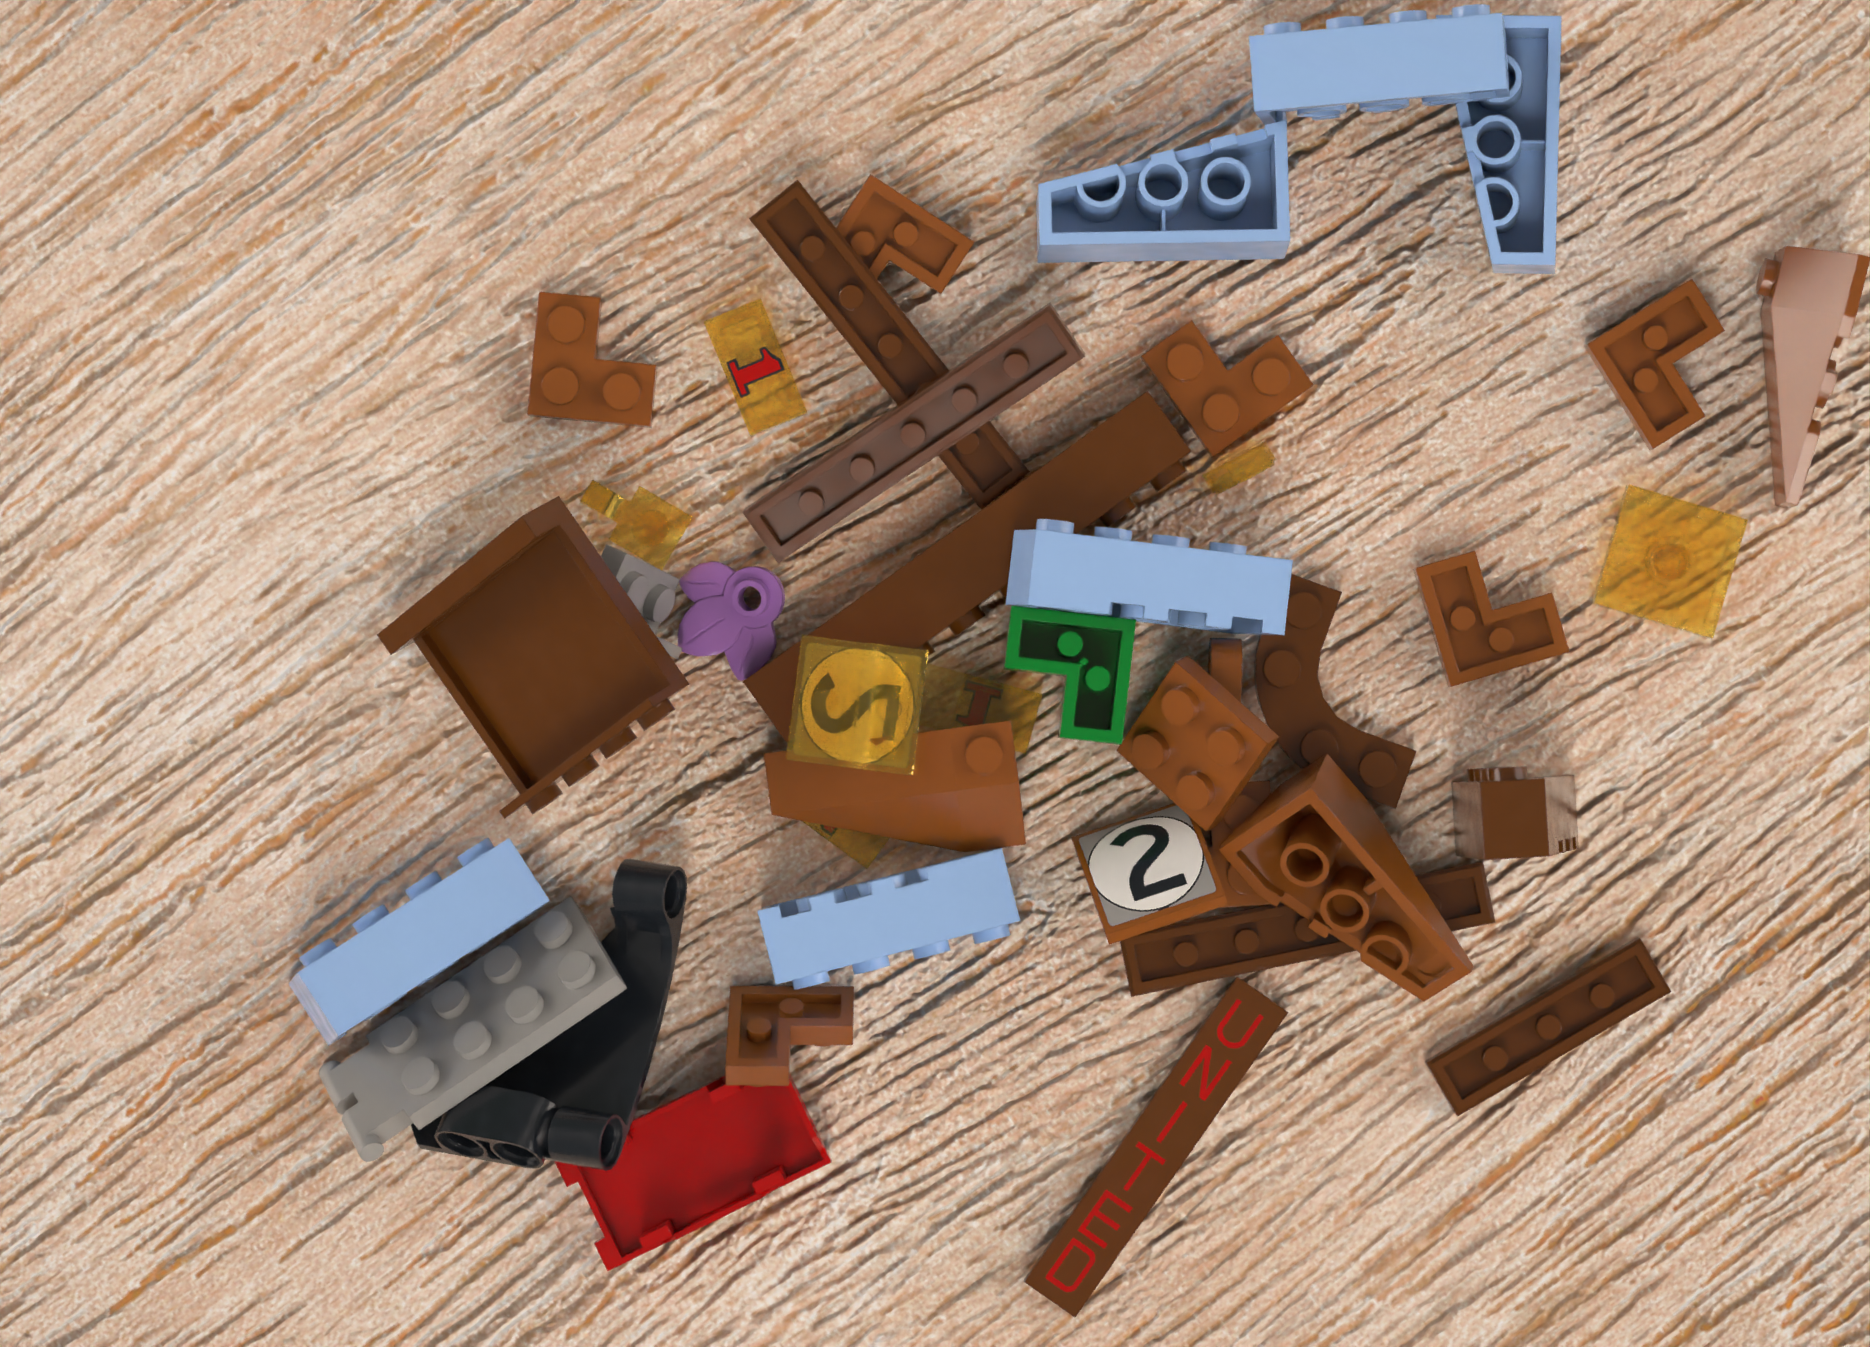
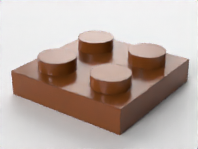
[1116,656,1279,832]

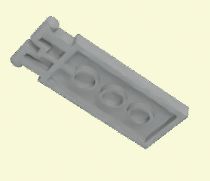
[319,896,627,1162]

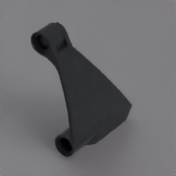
[411,859,687,1171]

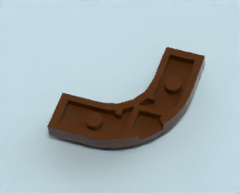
[1254,574,1416,809]

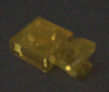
[580,480,693,570]

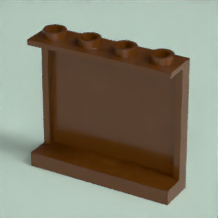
[377,496,689,819]

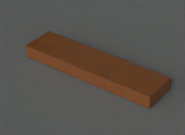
[1424,937,1671,1116]

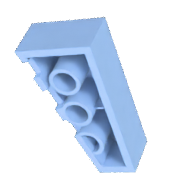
[1249,4,1510,125]
[1436,15,1561,274]
[1036,119,1290,263]
[1005,519,1293,635]
[289,838,550,1046]
[757,848,1020,990]

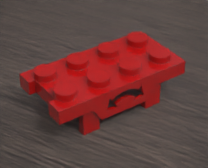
[554,1072,832,1271]

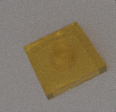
[1591,484,1748,639]

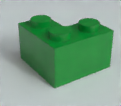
[1003,606,1136,745]

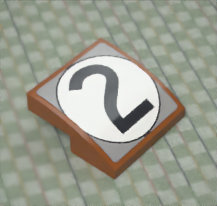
[1071,803,1228,945]

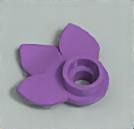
[678,561,785,681]

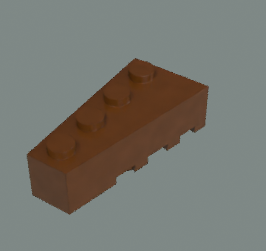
[1451,766,1579,860]

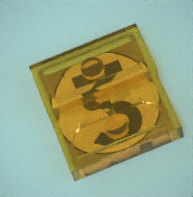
[785,635,928,776]

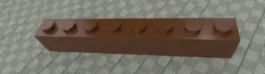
[743,391,1191,743]

